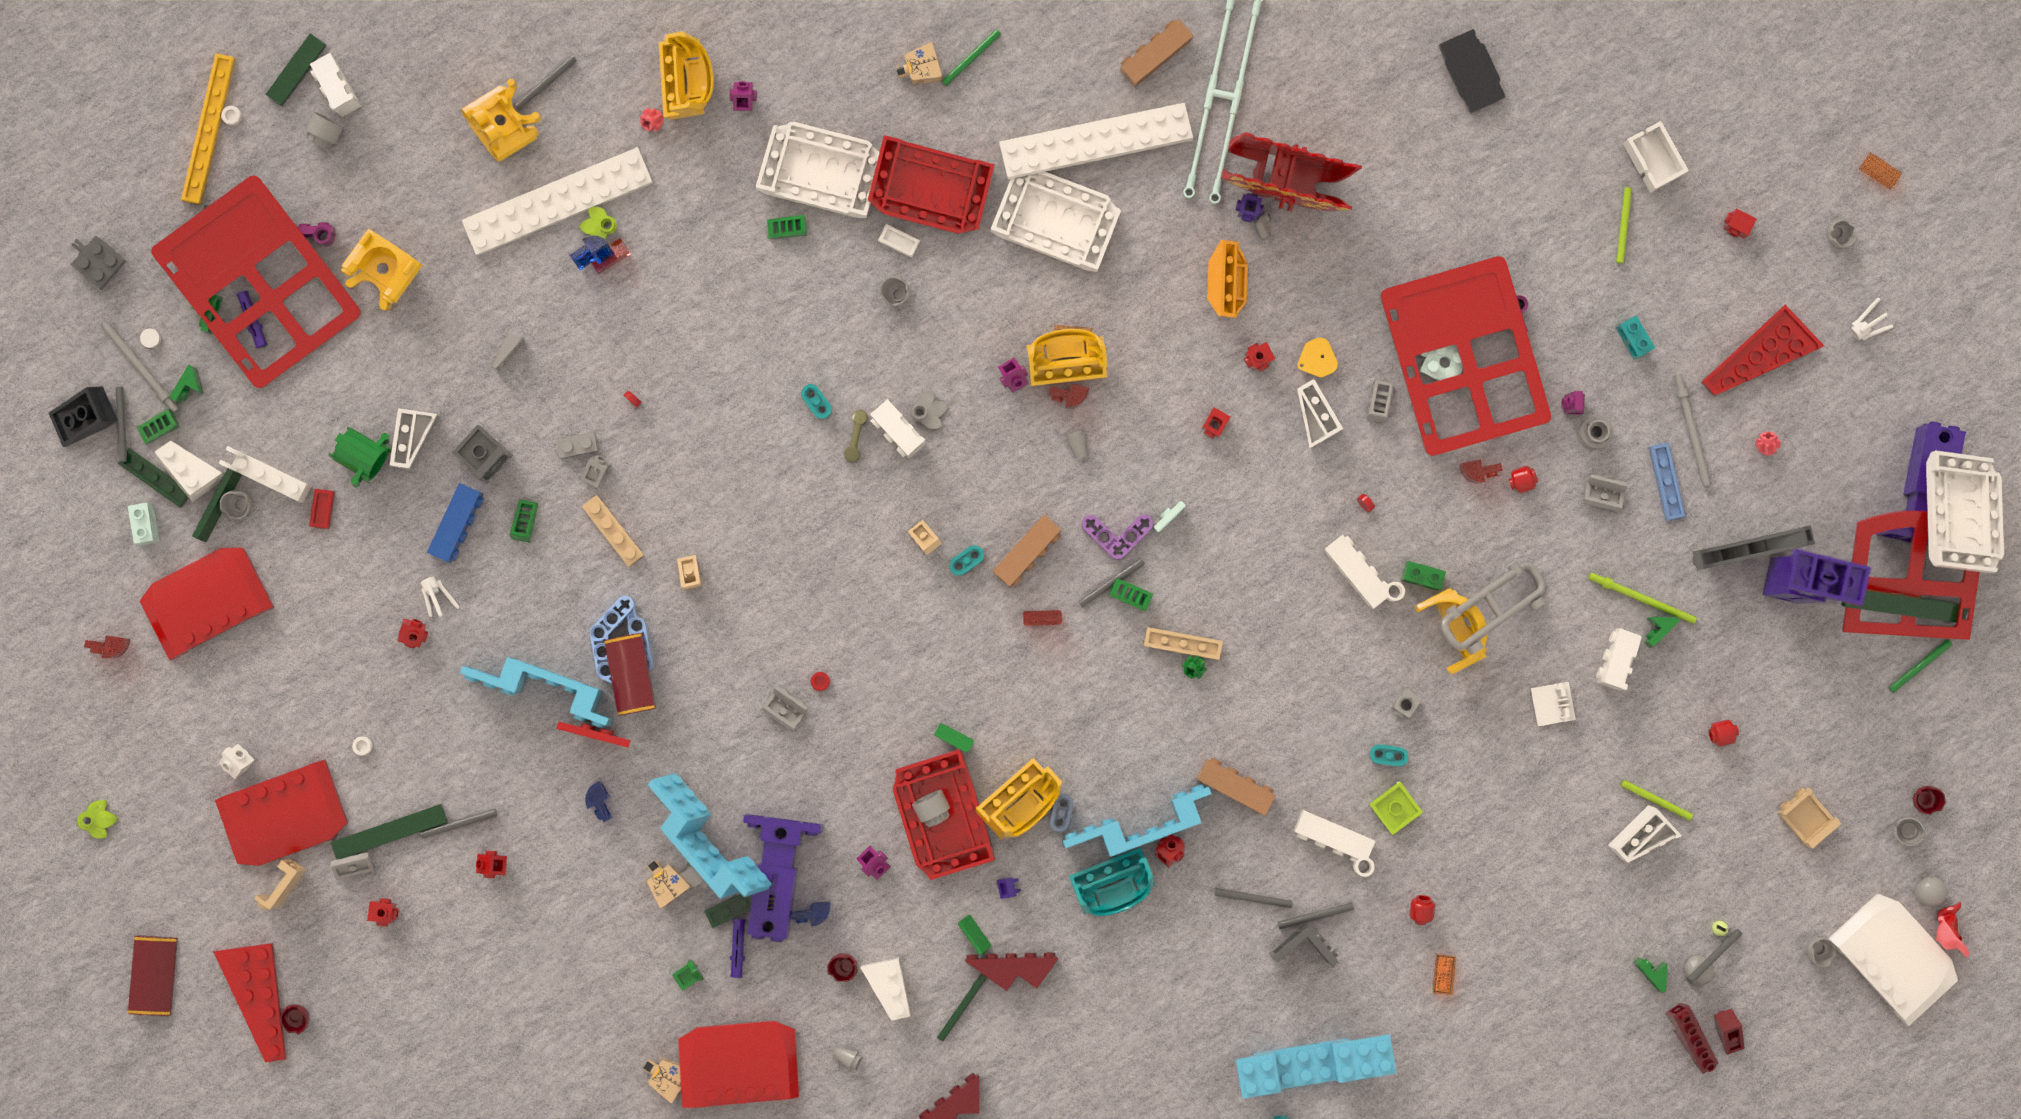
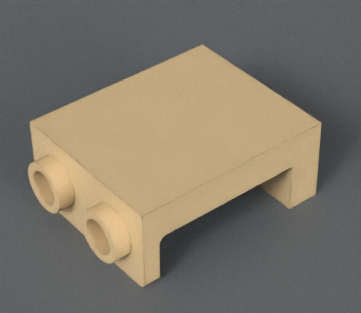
[1777,788,1841,849]
[254,859,306,910]

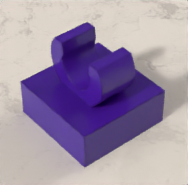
[996,877,1021,899]

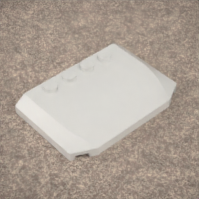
[756,122,879,218]
[990,172,1121,272]
[1926,451,2004,573]
[1828,894,1958,1026]

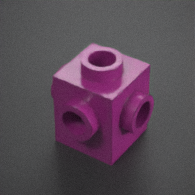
[729,81,757,111]
[998,358,1029,393]
[856,846,891,880]

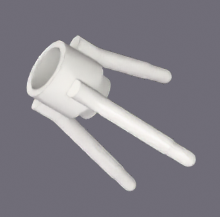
[1850,298,1893,341]
[421,576,460,617]

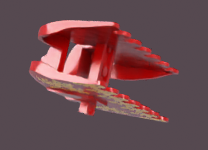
[1221,132,1362,211]

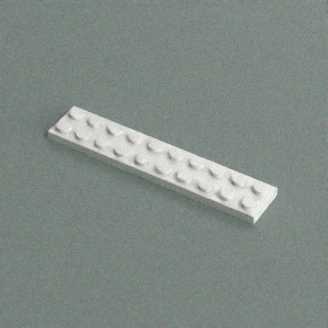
[999,103,1193,179]
[462,147,653,256]

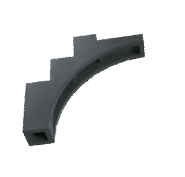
[1692,525,1815,571]

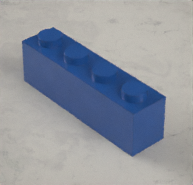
[427,483,484,563]

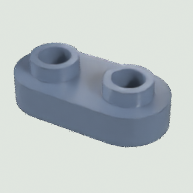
[1050,794,1074,832]

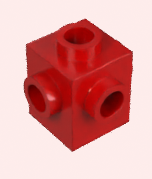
[1244,342,1275,372]
[397,618,428,648]
[1155,834,1185,868]
[476,850,507,878]
[367,898,399,927]

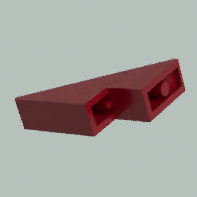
[965,952,1058,991]
[1665,1002,1719,1074]
[919,1072,980,1119]

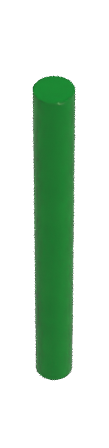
[942,29,1001,86]
[1888,639,1953,693]

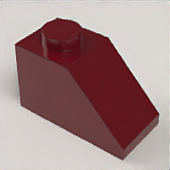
[1714,1008,1745,1055]

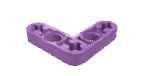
[1082,515,1153,560]

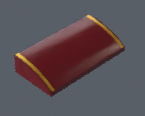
[604,633,656,716]
[128,935,178,1016]

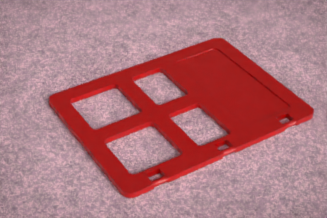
[151,175,361,388]
[1380,256,1551,456]

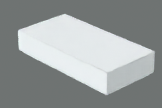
[878,224,920,258]

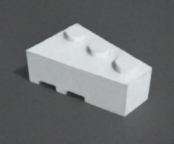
[310,53,361,117]
[1297,379,1343,449]
[870,399,926,459]
[390,408,437,470]
[155,441,223,502]
[1596,628,1642,691]
[1608,805,1682,863]
[860,957,911,1021]

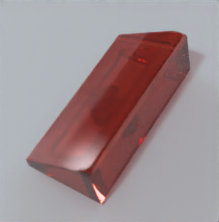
[588,238,631,274]
[1023,610,1062,626]

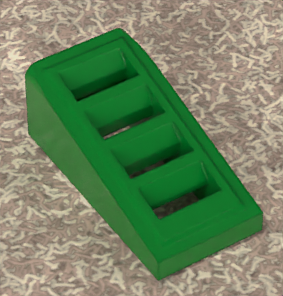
[767,215,807,239]
[137,409,180,445]
[509,499,538,543]
[1109,578,1153,611]

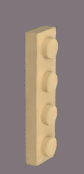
[582,495,644,567]
[1144,627,1223,660]

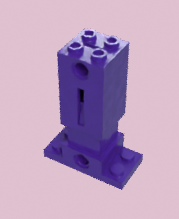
[1876,421,1966,546]
[1762,549,1871,606]
[743,814,824,942]

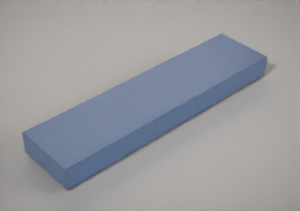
[1649,442,1686,521]

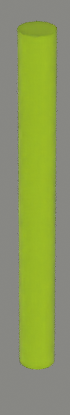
[1616,187,1632,264]
[1620,779,1693,821]

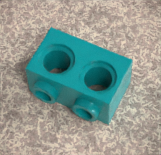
[1615,315,1655,360]

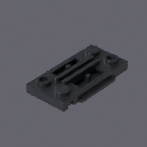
[1439,29,1506,114]

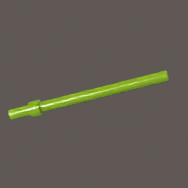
[1588,572,1697,624]

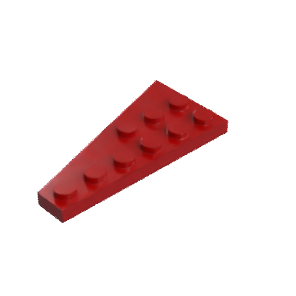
[1701,304,1824,396]
[213,943,286,1062]

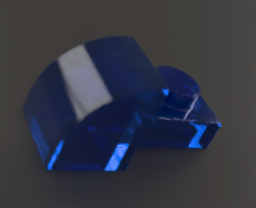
[569,236,615,270]
[585,781,613,822]
[791,901,831,927]

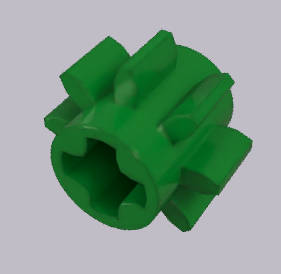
[1182,655,1207,679]

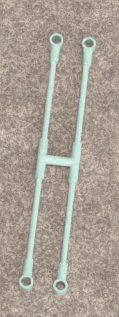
[1183,0,1263,205]

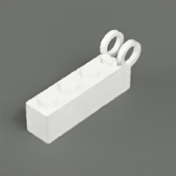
[219,446,312,503]
[1323,535,1405,610]
[1294,810,1375,877]

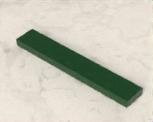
[331,804,448,860]

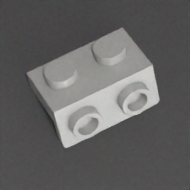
[1583,475,1628,512]
[761,686,808,732]

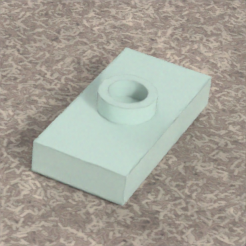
[1153,501,1186,533]

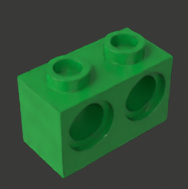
[1401,561,1446,591]

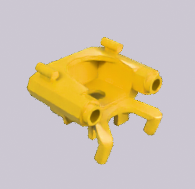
[461,78,542,162]
[341,229,423,311]

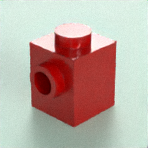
[1723,208,1757,239]

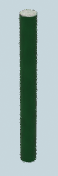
[937,973,987,1041]

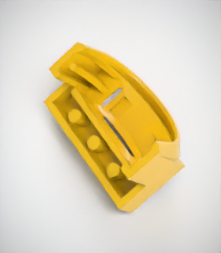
[659,31,714,120]
[1027,329,1108,386]
[1414,588,1487,675]
[976,758,1062,840]

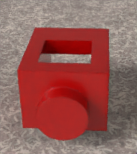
[1201,407,1230,439]

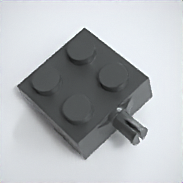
[71,236,127,290]

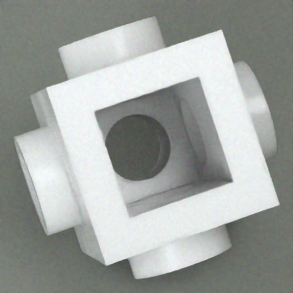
[219,744,254,779]

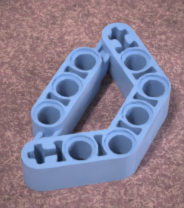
[590,596,654,684]

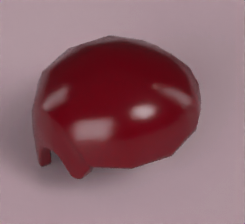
[1913,785,1946,815]
[827,953,858,982]
[280,1004,310,1035]

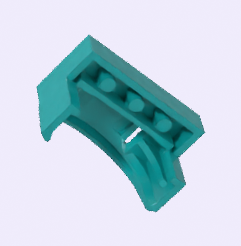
[1069,847,1156,916]

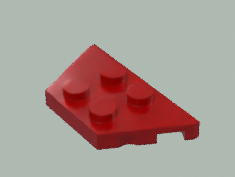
[556,721,631,748]

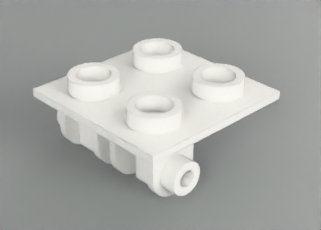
[1531,682,1576,726]

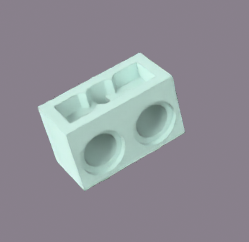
[128,503,160,545]

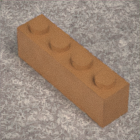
[1120,19,1194,88]
[993,514,1061,588]
[1196,758,1276,816]

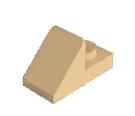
[908,520,942,555]
[677,555,703,590]

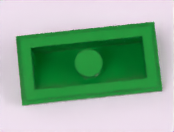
[934,723,974,753]
[958,915,991,955]

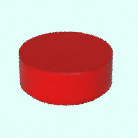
[623,390,642,408]
[1357,494,1375,513]
[811,672,830,691]

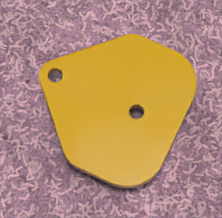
[1297,337,1338,378]

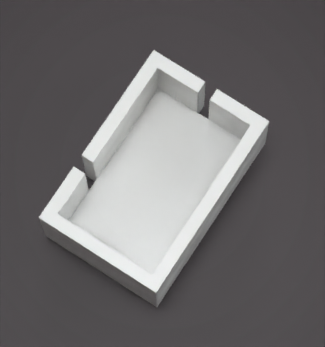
[1623,121,1689,193]

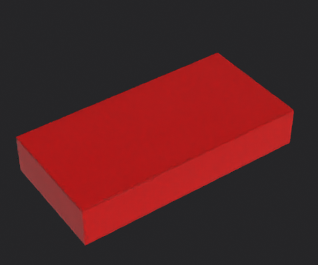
[309,489,335,529]

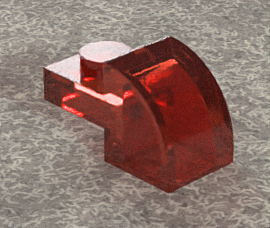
[1048,384,1089,409]
[1459,459,1503,484]
[84,635,130,659]

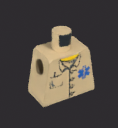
[896,42,942,84]
[647,860,691,909]
[643,1058,681,1103]

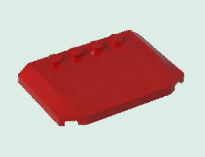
[867,135,995,234]
[139,548,274,661]
[893,749,995,880]
[215,760,348,866]
[678,1020,799,1108]

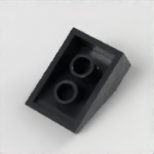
[49,386,118,447]

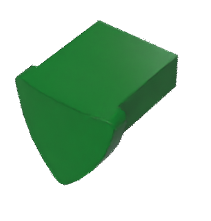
[672,960,704,991]

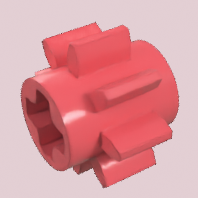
[640,108,664,132]
[1756,432,1781,456]

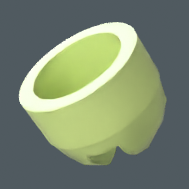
[1712,921,1728,936]

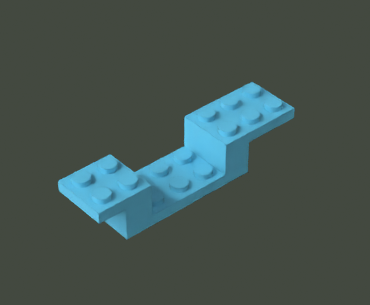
[460,657,613,728]
[648,773,772,899]
[1062,784,1211,857]
[1236,1034,1397,1099]

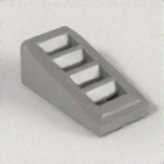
[492,332,525,370]
[1367,380,1394,423]

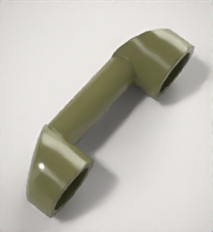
[844,410,868,463]

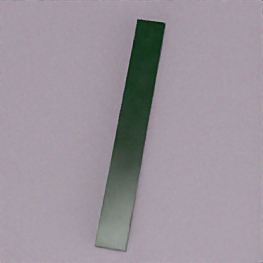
[1841,589,1969,623]

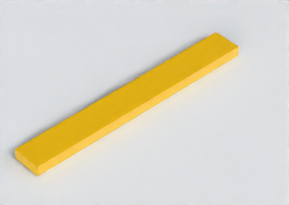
[181,53,236,205]

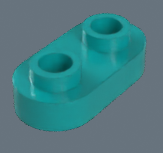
[801,384,832,419]
[949,545,984,576]
[1369,744,1408,766]

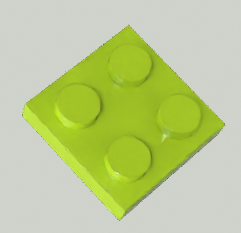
[1369,781,1423,835]

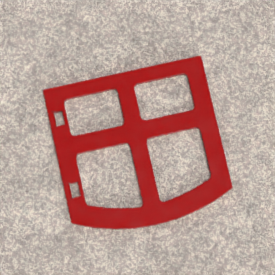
[1842,511,1980,640]

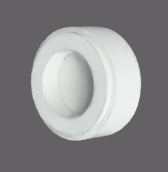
[221,106,242,126]
[140,329,161,348]
[352,736,373,756]

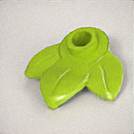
[579,206,617,244]
[77,800,118,839]

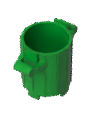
[329,427,391,488]

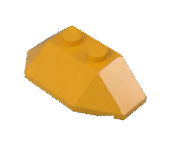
[1207,240,1248,318]

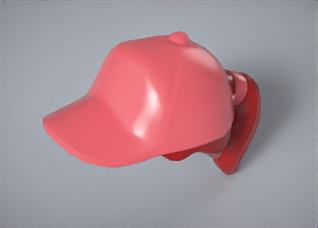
[1936,902,1970,958]

